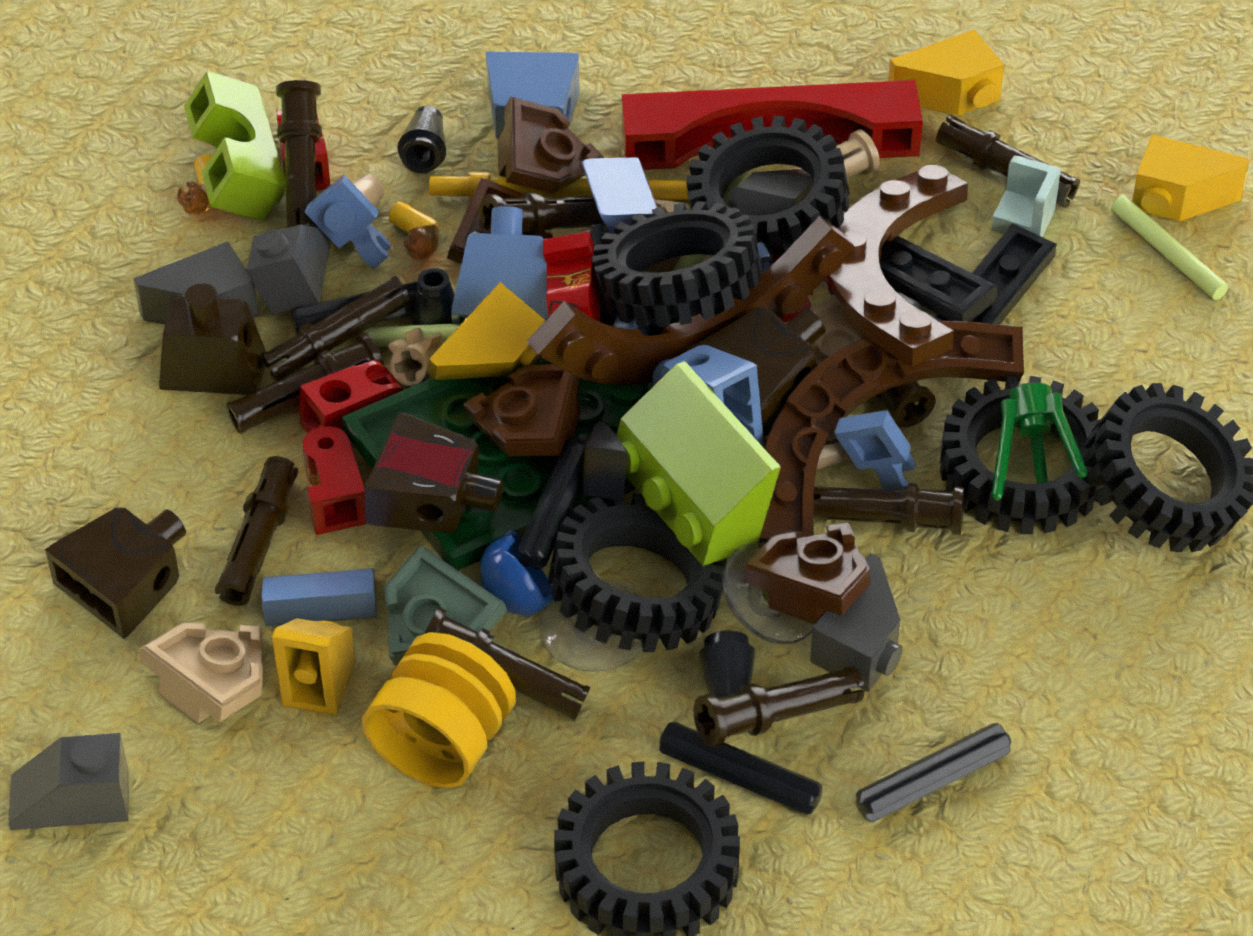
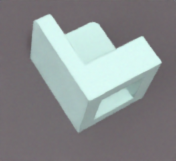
[991,155,1061,237]

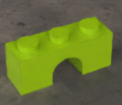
[184,71,286,221]

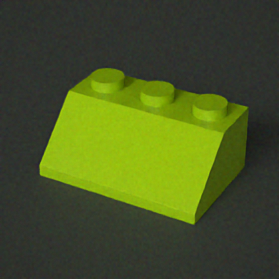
[616,361,781,566]

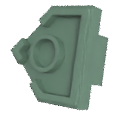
[385,545,508,665]

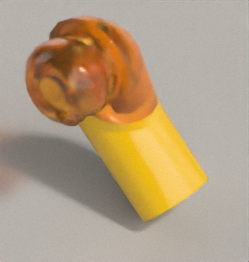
[177,154,213,215]
[388,201,439,260]

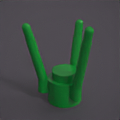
[992,383,1087,501]

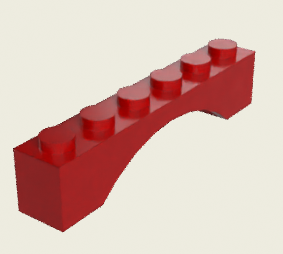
[622,80,923,170]

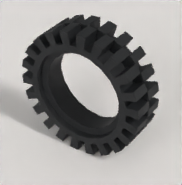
[686,116,850,264]
[592,202,762,327]
[940,376,1104,534]
[1084,383,1253,552]
[548,493,728,652]
[554,761,740,936]

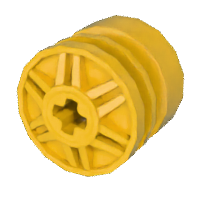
[362,632,516,789]

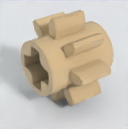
[385,327,443,389]

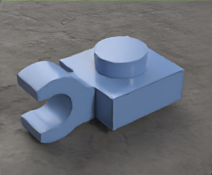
[305,175,392,269]
[835,410,916,491]

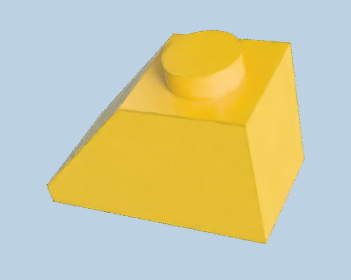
[888,29,1004,115]
[1132,134,1250,222]
[428,282,546,380]
[272,618,356,715]

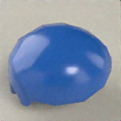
[480,530,553,617]

